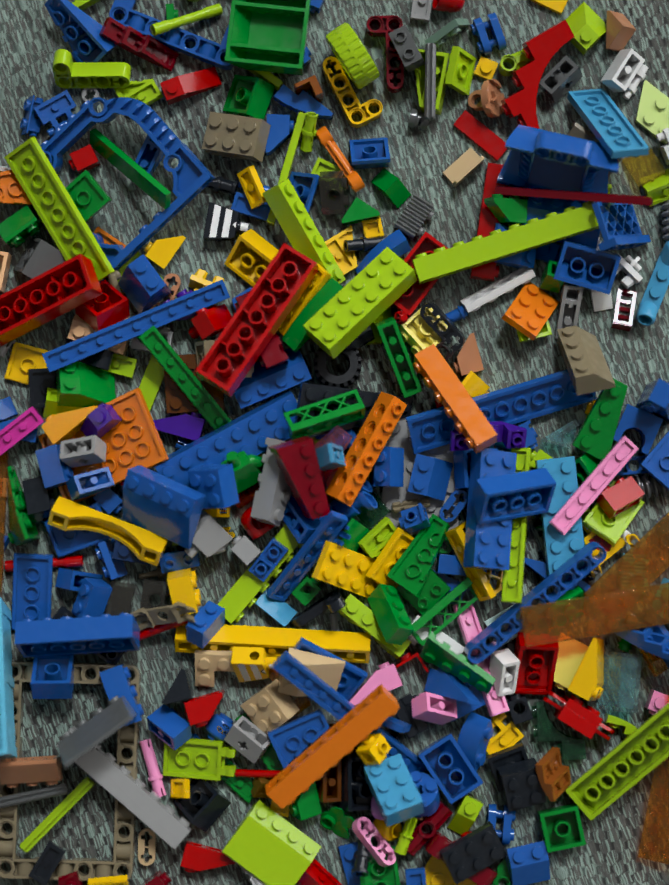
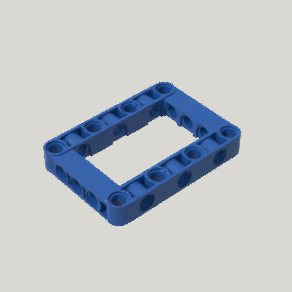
[109,0,235,70]

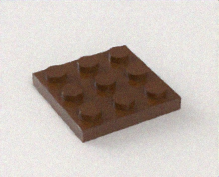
[164,354,225,414]

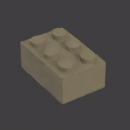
[202,112,271,162]

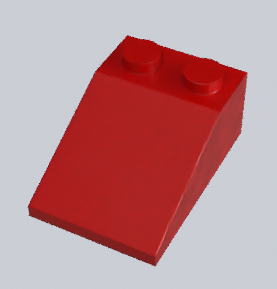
[514,632,559,695]

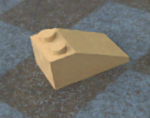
[278,648,346,697]

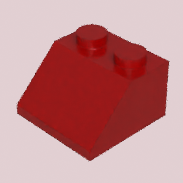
[184,689,225,728]

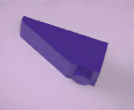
[153,412,206,441]

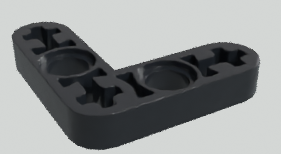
[420,302,465,361]
[291,589,346,629]

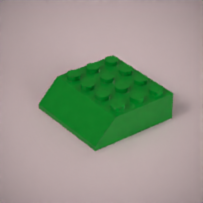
[225,0,311,76]

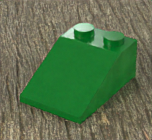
[56,361,116,407]

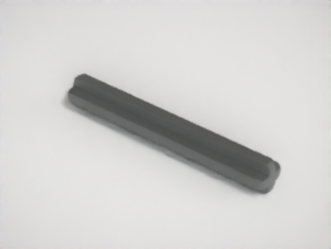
[424,43,436,120]
[0,783,68,808]

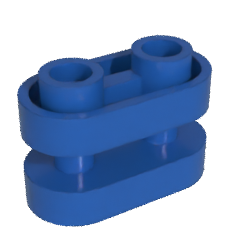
[470,12,507,56]
[486,804,516,845]

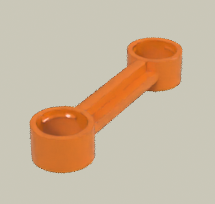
[316,126,365,193]

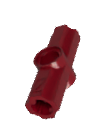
[407,801,453,856]

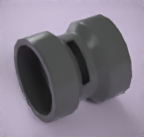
[408,108,429,132]

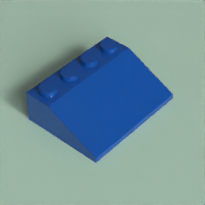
[123,465,206,549]

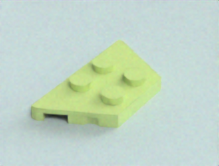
[635,80,669,145]

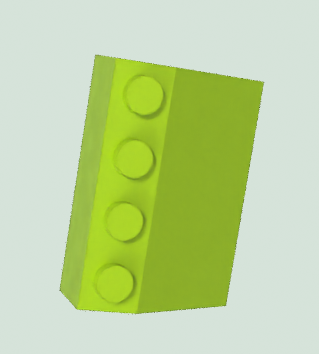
[221,800,321,885]

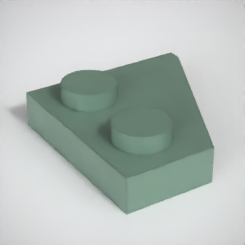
[425,18,470,48]

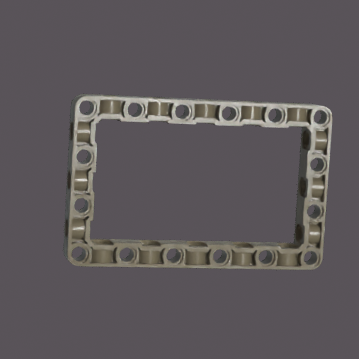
[0,661,141,881]

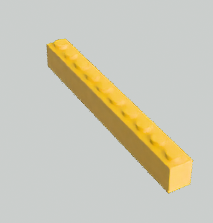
[175,624,371,664]

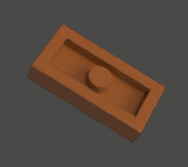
[294,75,323,102]

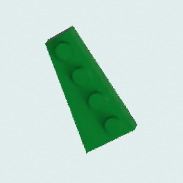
[387,514,450,598]
[419,632,496,694]

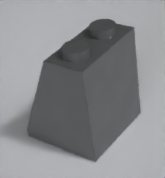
[14,237,66,279]

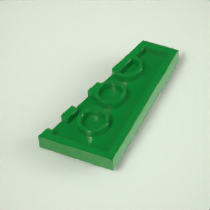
[572,378,628,460]

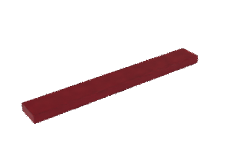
[495,186,653,206]

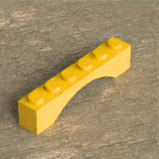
[48,496,168,566]

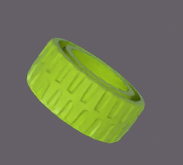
[325,23,380,89]

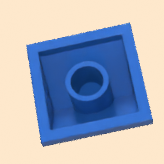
[349,137,390,170]
[289,171,320,214]

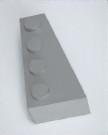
[251,437,292,527]

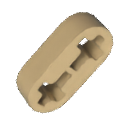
[138,827,156,866]

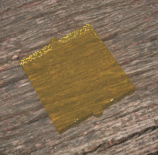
[622,146,666,187]

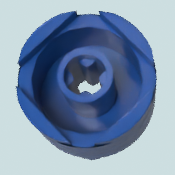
[410,771,440,818]

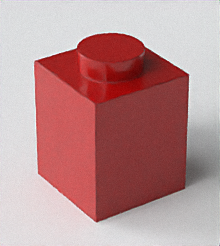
[69,144,100,174]

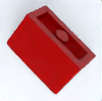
[297,858,342,885]

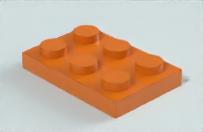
[501,282,559,341]

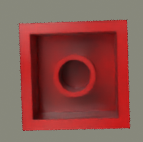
[75,280,130,331]

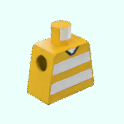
[231,647,278,682]

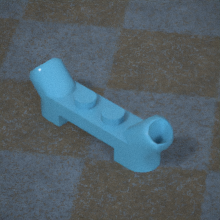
[636,241,669,326]

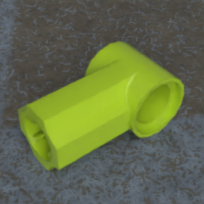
[498,50,530,77]

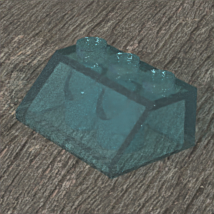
[596,651,642,713]

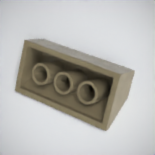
[557,326,615,395]

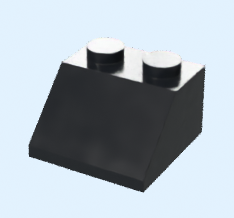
[173,778,231,832]

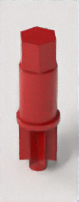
[392,311,409,324]

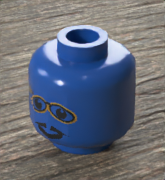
[205,712,233,742]

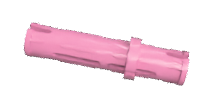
[139,738,167,797]

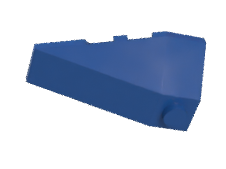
[44,0,117,62]

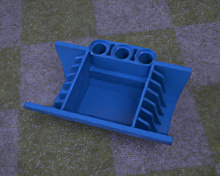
[497,124,619,203]

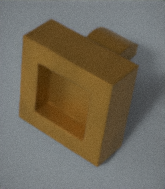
[251,778,273,798]

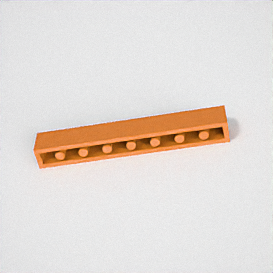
[265,684,400,809]

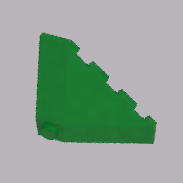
[7,466,40,546]

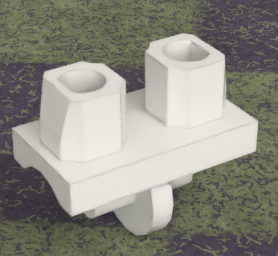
[616,254,643,289]

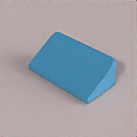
[255,588,297,627]

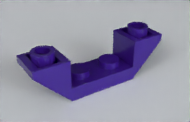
[450,421,527,451]

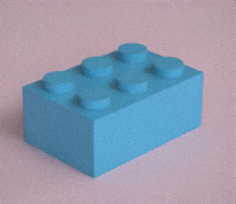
[364,753,424,827]

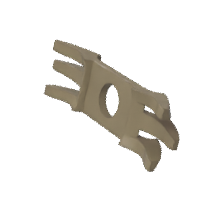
[130,602,196,630]

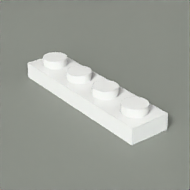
[460,268,536,313]

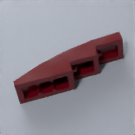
[99,17,179,71]

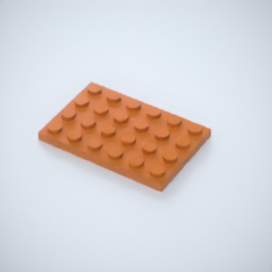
[38,388,169,503]

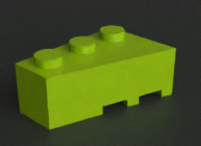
[415,49,450,115]

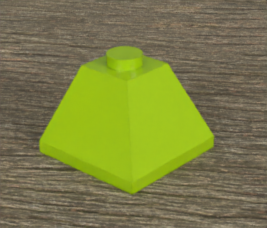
[565,2,606,55]

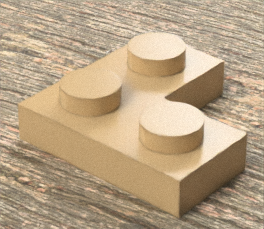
[195,650,234,687]

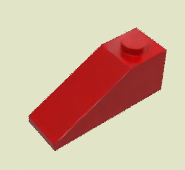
[160,67,222,105]
[180,841,236,873]

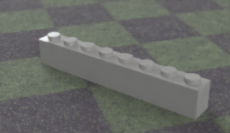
[56,726,191,850]

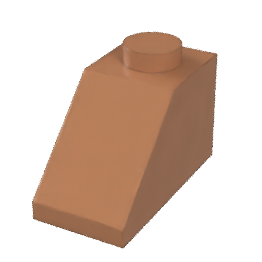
[453,333,484,377]

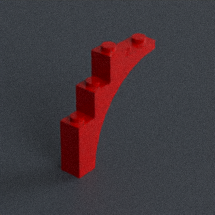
[501,20,575,129]

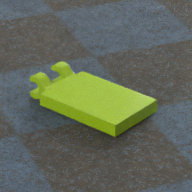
[163,738,237,781]

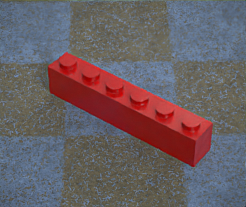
[470,162,510,282]

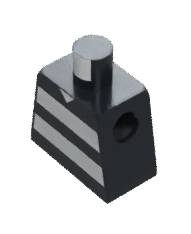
[203,202,249,241]

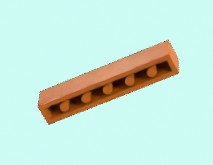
[413,344,497,454]

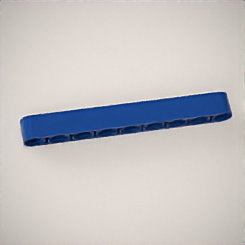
[464,542,607,664]

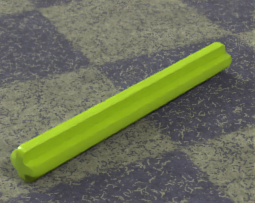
[20,777,95,853]

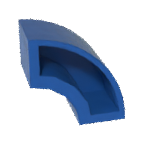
[457,712,494,771]

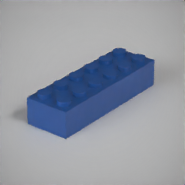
[463,449,517,571]
[15,613,140,658]

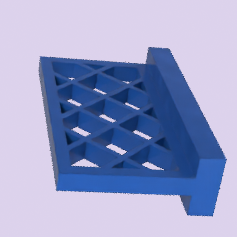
[592,202,651,251]

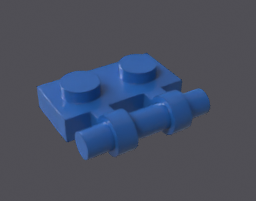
[33,90,77,137]
[231,181,270,222]

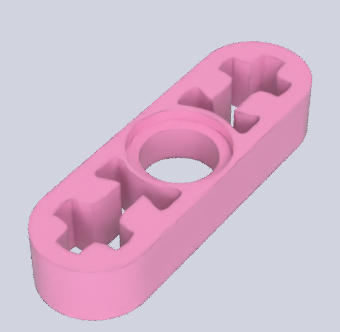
[352,817,396,867]

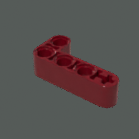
[366,15,404,93]
[425,831,498,885]

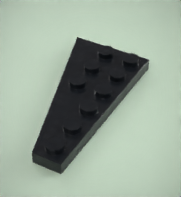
[294,382,413,437]

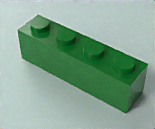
[375,316,422,398]

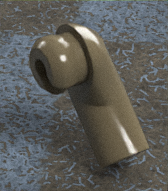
[108,270,122,293]

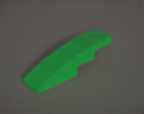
[282,278,343,352]

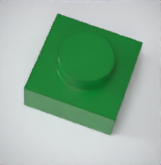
[166,4,179,20]

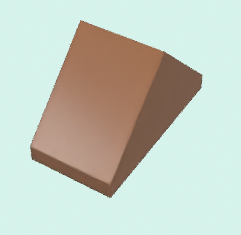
[606,10,636,52]

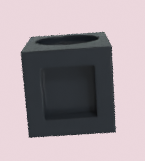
[507,693,533,725]

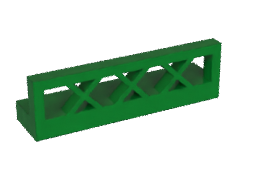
[284,389,365,440]
[411,578,478,647]

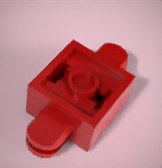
[543,690,615,741]

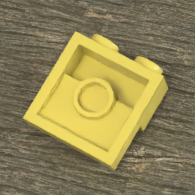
[399,303,448,354]

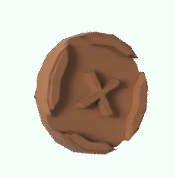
[468,79,505,118]

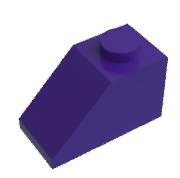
[81,403,122,438]

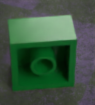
[537,803,586,853]

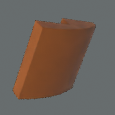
[535,747,571,802]

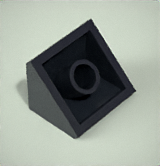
[161,666,194,704]

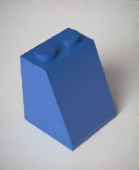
[118,254,171,313]

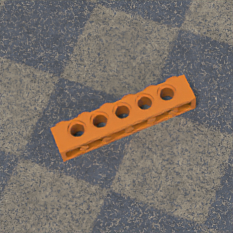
[325,392,407,507]

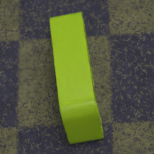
[52,49,131,89]

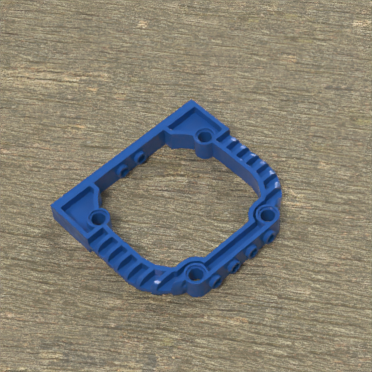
[40,97,215,282]

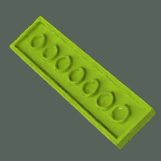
[4,137,115,282]

